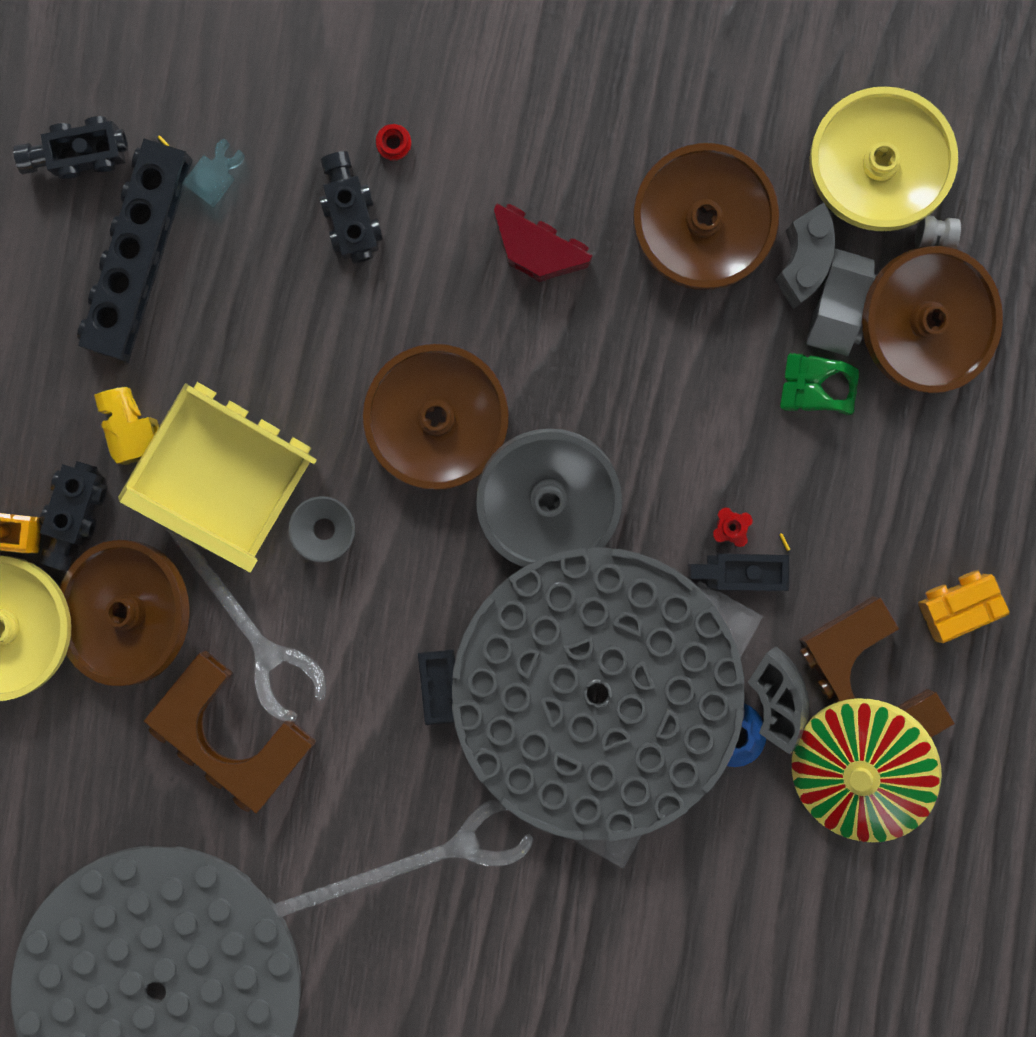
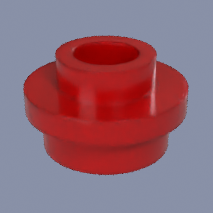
[376,124,412,161]

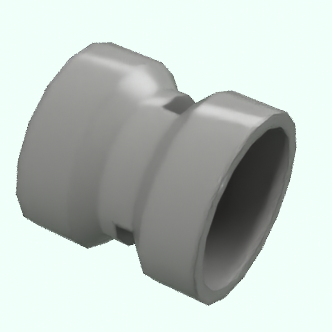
[915,215,961,249]

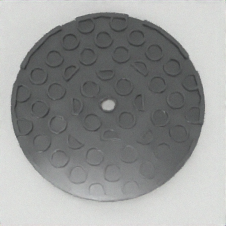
[452,547,744,841]
[11,846,301,1037]

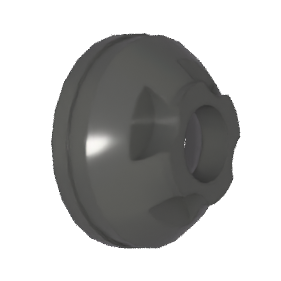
[289,496,355,562]

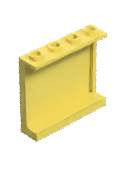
[118,382,317,573]

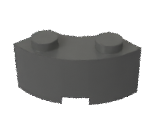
[774,203,835,309]
[806,249,877,356]
[748,647,809,754]

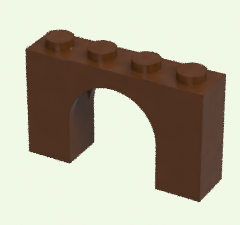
[799,596,955,738]
[144,651,316,814]

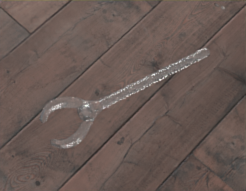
[164,526,326,721]
[273,798,533,917]

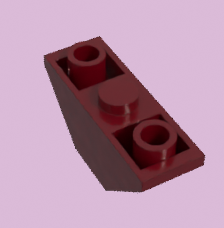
[494,203,593,282]

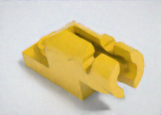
[94,387,159,465]

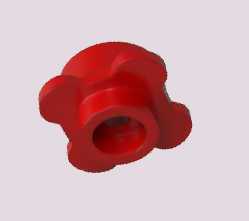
[713,508,753,547]

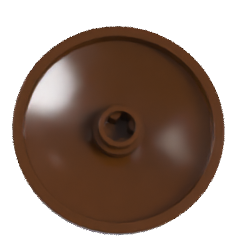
[633,143,779,290]
[862,246,1003,393]
[363,344,509,490]
[60,540,190,686]

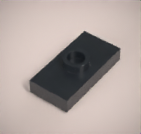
[418,649,455,725]

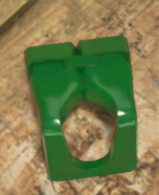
[780,353,859,415]

